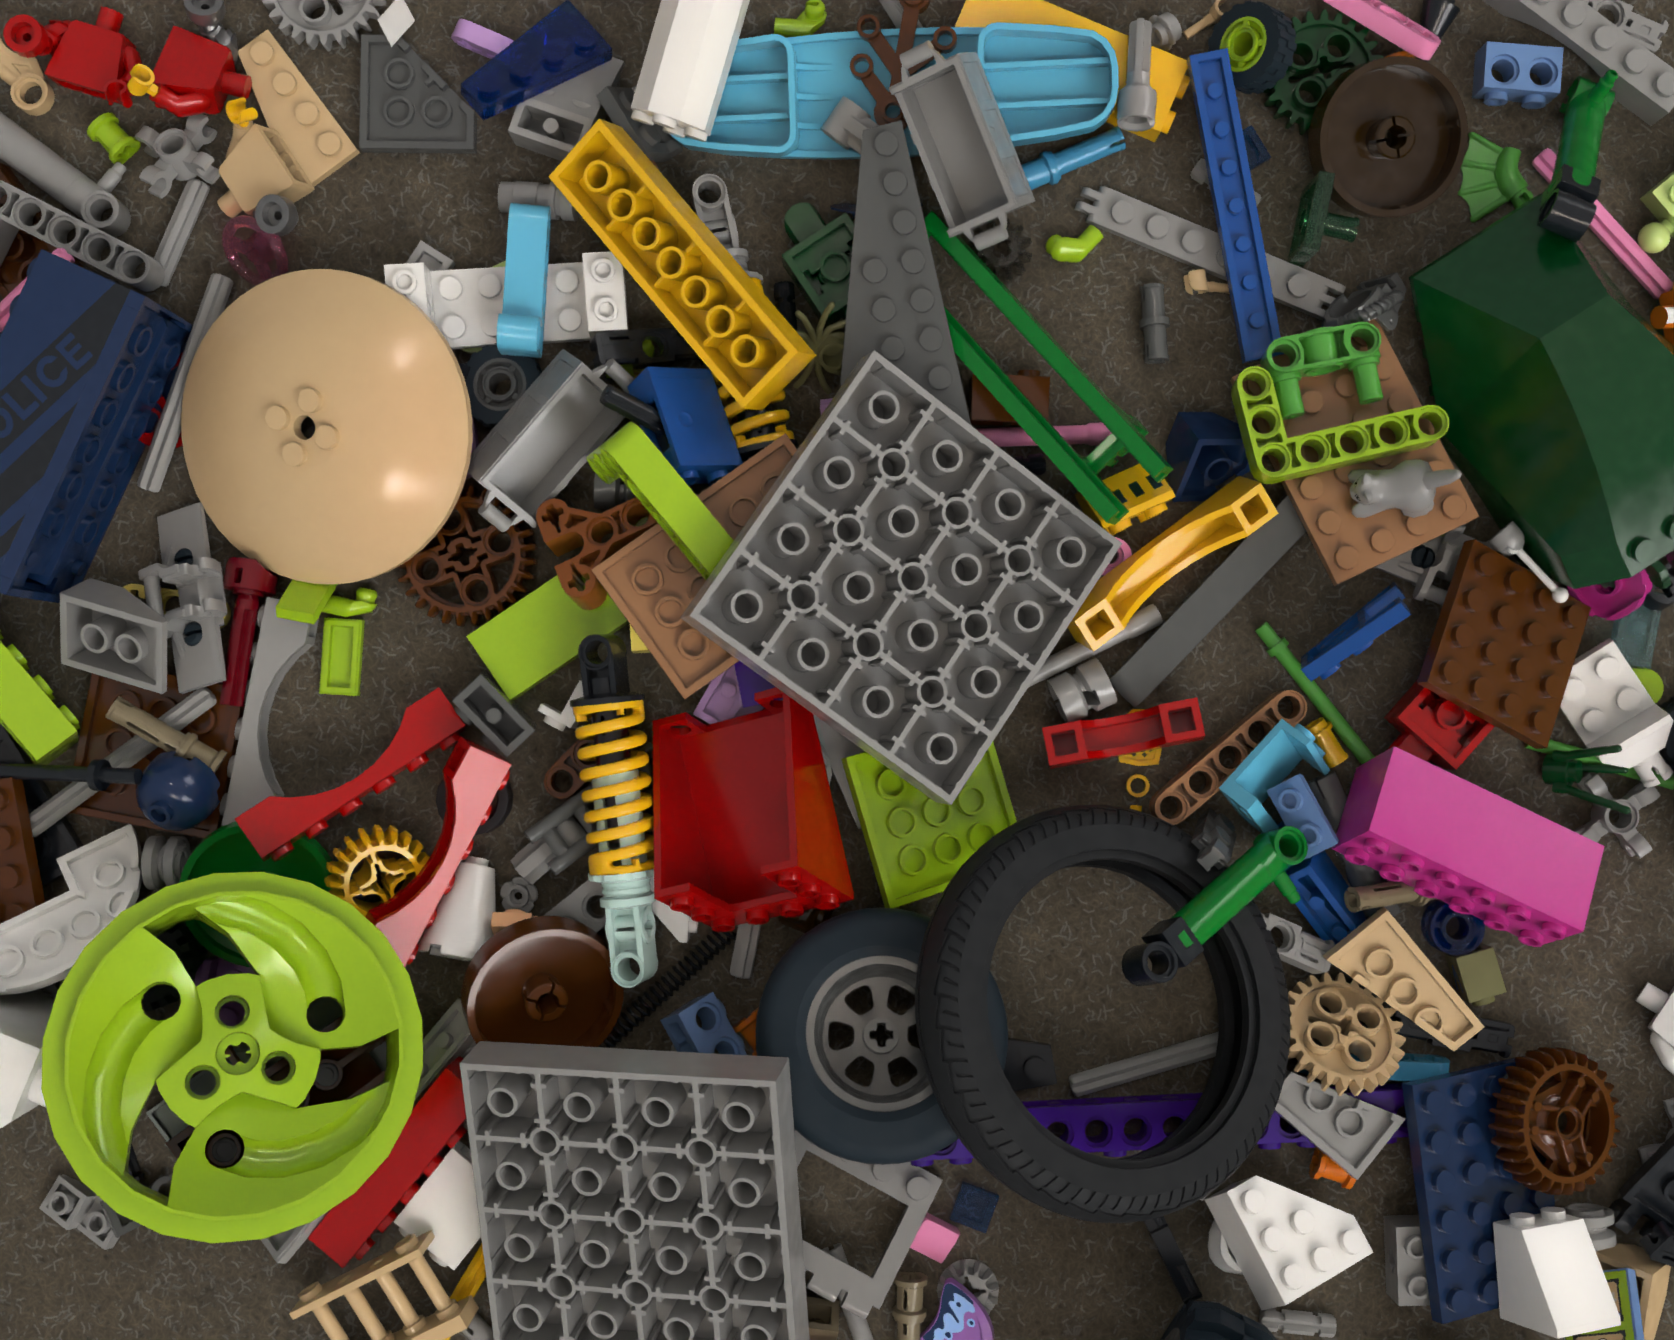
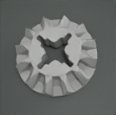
[937,1259,999,1315]

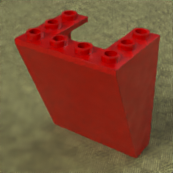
[652,687,854,932]

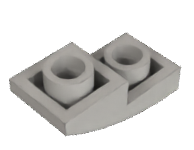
[39,1174,120,1250]

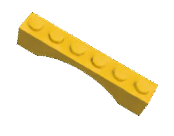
[1067,476,1279,651]

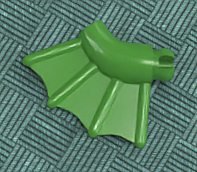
[1458,132,1533,223]

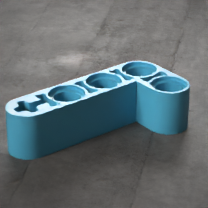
[497,203,551,358]

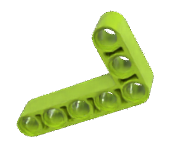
[1231,366,1450,484]
[586,421,734,580]

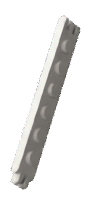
[1074,186,1346,321]

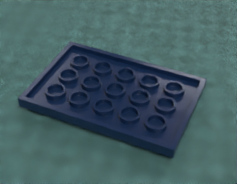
[1402,1056,1555,1324]

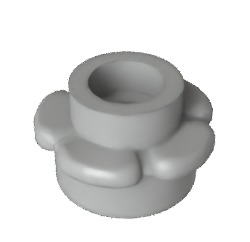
[1148,12,1182,51]
[500,876,538,913]

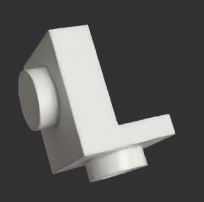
[538,680,583,731]

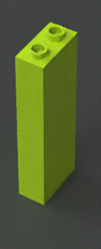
[466,516,649,700]

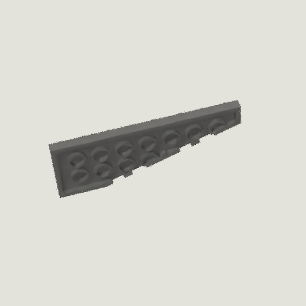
[840,120,971,425]

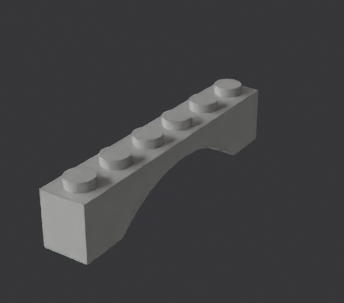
[1483,0,1674,126]
[219,597,320,826]

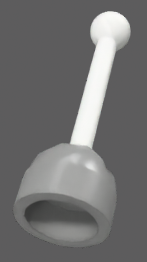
[1488,521,1569,603]

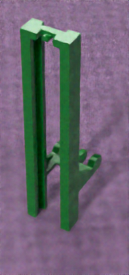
[924,211,1174,525]

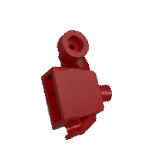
[3,6,142,108]

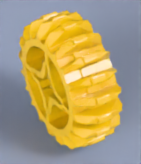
[324,824,430,916]

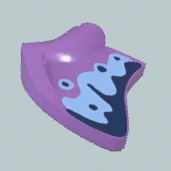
[920,1278,995,1340]

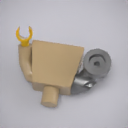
[217,97,315,236]

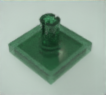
[1287,170,1360,268]

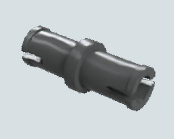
[1139,283,1170,364]

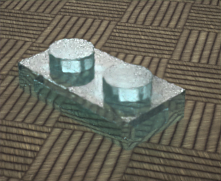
[1611,591,1664,669]

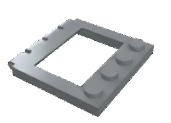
[794,1129,943,1320]

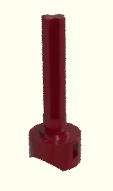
[219,557,279,707]

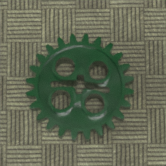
[1263,9,1383,136]

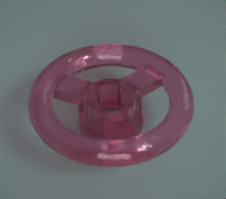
[222,215,288,286]

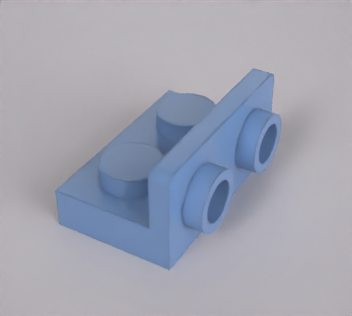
[1267,774,1339,860]

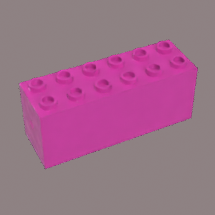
[1332,746,1605,947]

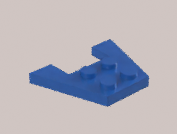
[1301,582,1411,682]

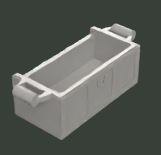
[889,40,1035,251]
[468,349,635,532]

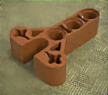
[536,497,657,610]

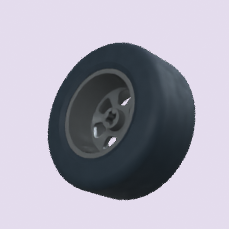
[756,907,1008,1165]

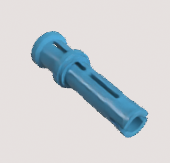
[1022,126,1126,190]

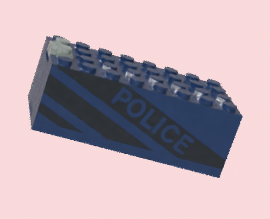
[0,249,193,603]

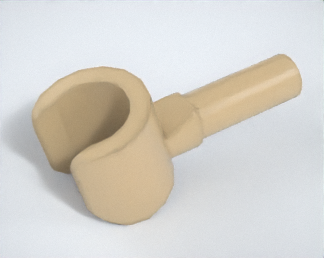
[1182,0,1226,40]
[1184,269,1230,295]

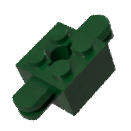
[781,203,854,328]

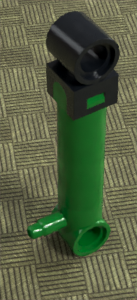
[1537,70,1618,242]
[1122,826,1308,986]

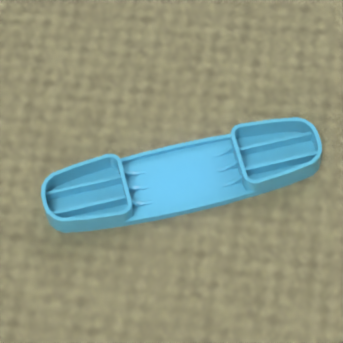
[671,22,1119,160]

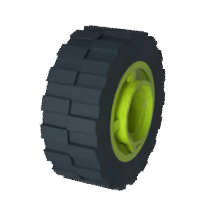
[1208,0,1297,94]

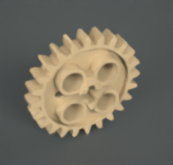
[1288,972,1406,1097]

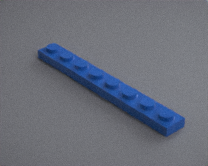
[1187,48,1284,364]

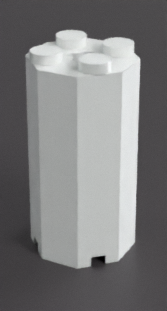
[631,0,750,142]

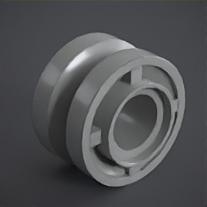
[141,836,191,890]
[1560,1203,1617,1251]

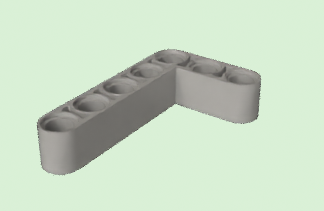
[0,180,165,292]

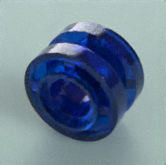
[1421,900,1485,956]

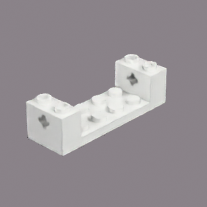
[384,251,629,349]

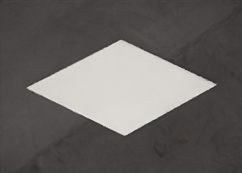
[377,0,415,47]

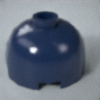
[136,751,220,831]

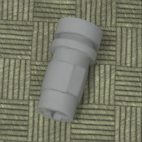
[498,181,579,221]

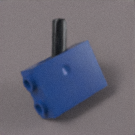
[600,367,742,486]

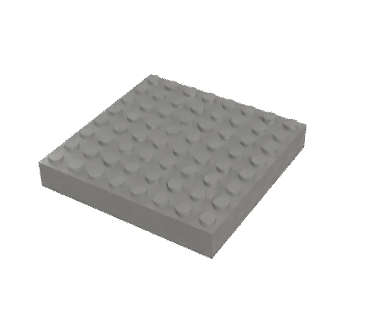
[680,350,1122,805]
[460,1041,810,1340]

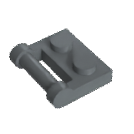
[597,85,683,162]

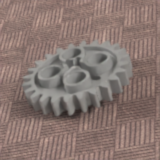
[262,0,387,51]

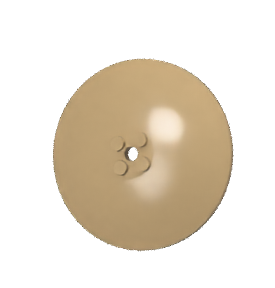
[181,269,473,585]

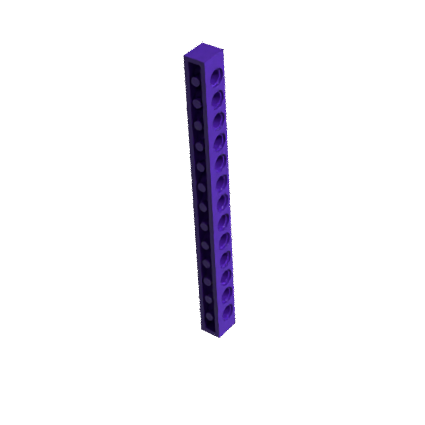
[911,1083,1409,1167]

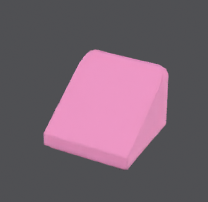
[910,1213,960,1264]

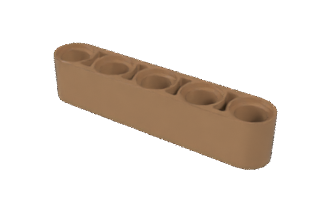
[1149,690,1308,825]

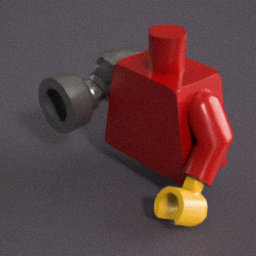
[127,0,252,118]

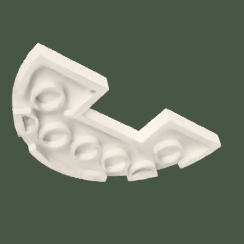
[0,824,142,995]

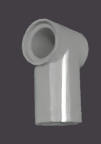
[820,96,879,155]
[510,816,588,885]

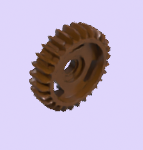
[1488,1047,1621,1196]

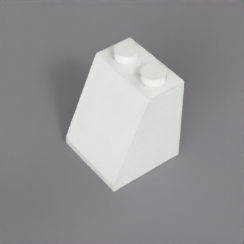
[1493,1207,1621,1339]

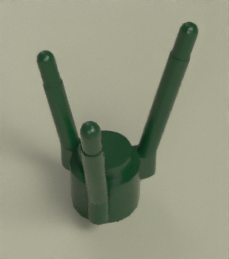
[1542,745,1631,814]

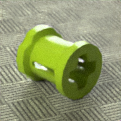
[87,112,141,164]

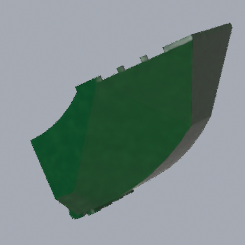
[1409,193,1674,590]

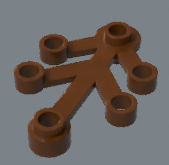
[850,0,957,129]

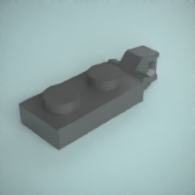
[1191,807,1237,872]

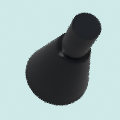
[1415,0,1460,63]

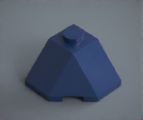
[1166,412,1250,502]

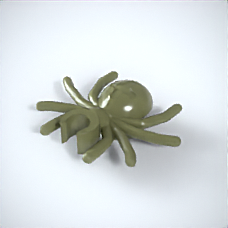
[793,301,846,394]

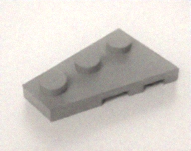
[1274,1070,1406,1180]

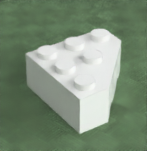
[1204,1175,1374,1310]

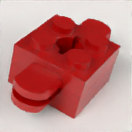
[1384,680,1495,770]

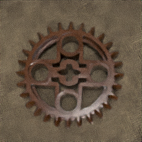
[397,485,538,627]

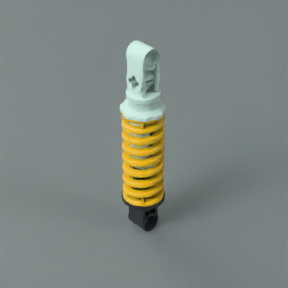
[570,634,658,988]

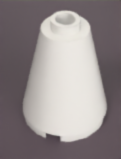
[418,856,496,962]

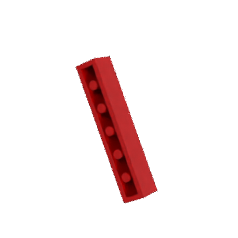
[308,1056,468,1268]

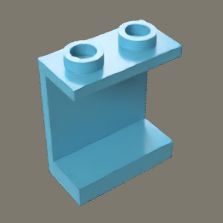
[1219,719,1330,833]

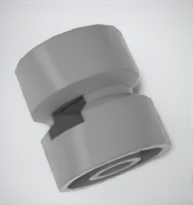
[1046,658,1117,723]

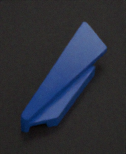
[1278,821,1366,945]

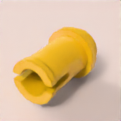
[1305,717,1348,769]

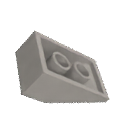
[59,578,168,694]

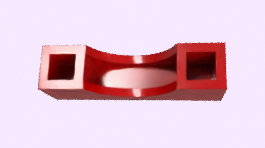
[1042,697,1205,769]

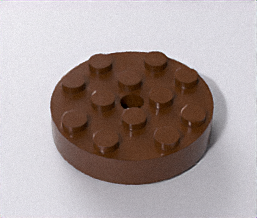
[461,916,624,1047]

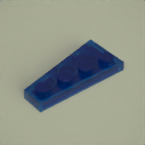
[461,0,612,121]

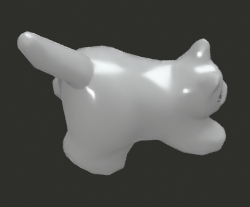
[1348,459,1462,518]

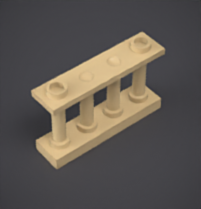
[289,1230,479,1340]

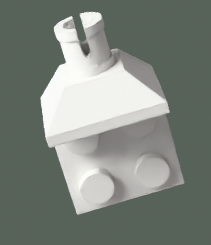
[1560,638,1674,788]

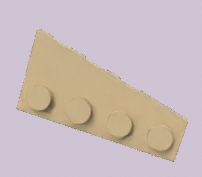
[238,29,360,187]
[1323,907,1484,1051]

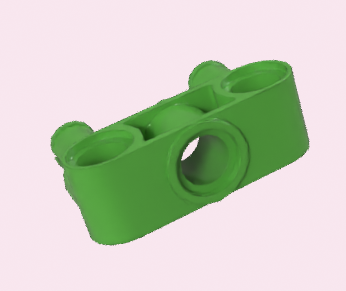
[1260,322,1384,420]

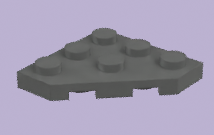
[359,34,477,154]

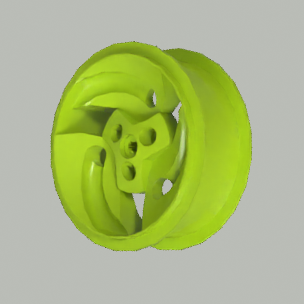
[41,872,423,1244]

